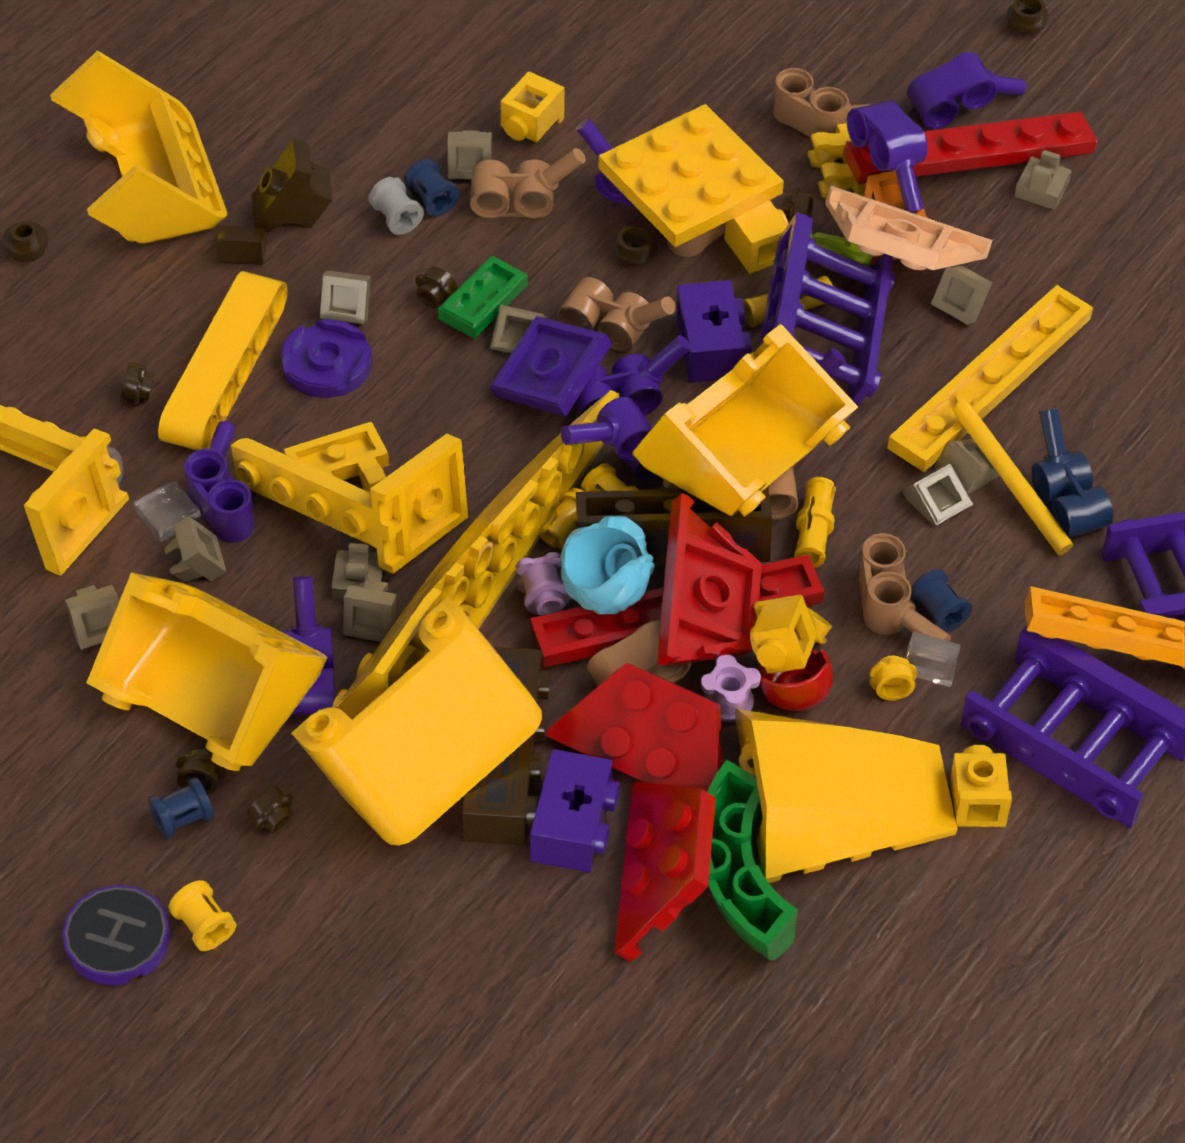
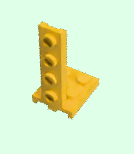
[0,405,129,576]
[231,434,468,574]

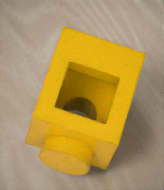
[500,71,565,143]
[750,594,817,674]
[950,745,1012,827]

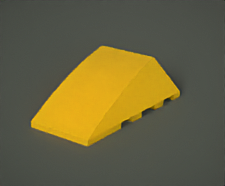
[735,708,958,883]

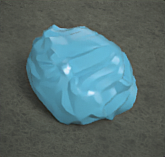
[560,516,655,615]

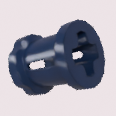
[404,158,459,216]
[910,569,972,633]
[148,777,214,840]

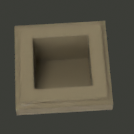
[490,305,547,354]
[935,439,999,494]
[901,464,973,527]

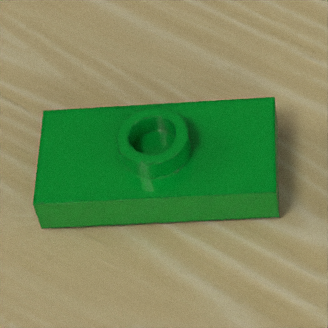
[438,255,528,339]

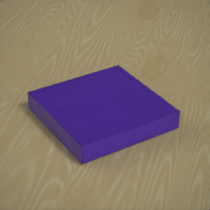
[489,316,612,417]

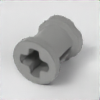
[368,177,424,235]

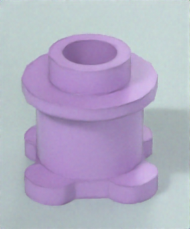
[515,552,571,616]
[701,655,761,722]

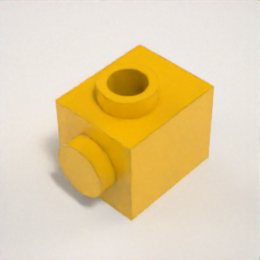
[724,200,788,274]

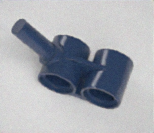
[1031,406,1114,538]

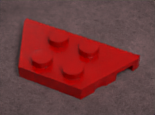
[657,493,762,666]
[545,663,723,792]
[614,781,716,962]

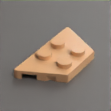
[825,186,993,270]

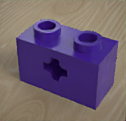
[675,280,752,383]
[530,749,620,873]

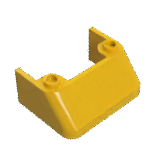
[50,50,227,244]

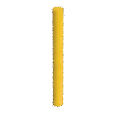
[952,399,1074,555]

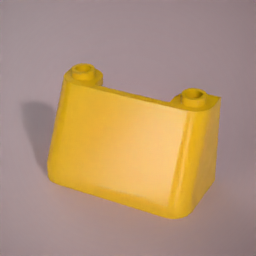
[632,324,858,517]
[86,573,327,771]
[292,596,542,845]

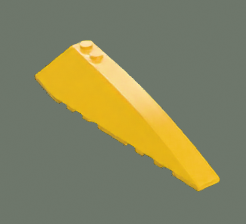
[332,390,619,720]

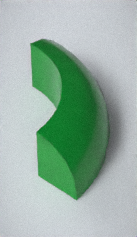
[707,760,798,960]

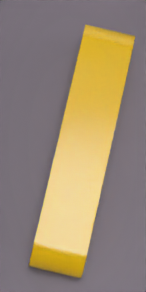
[158,271,287,451]

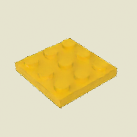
[598,104,784,247]

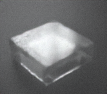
[134,480,201,542]
[906,632,961,687]

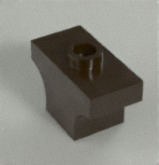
[252,138,332,232]

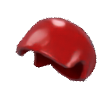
[758,650,834,712]

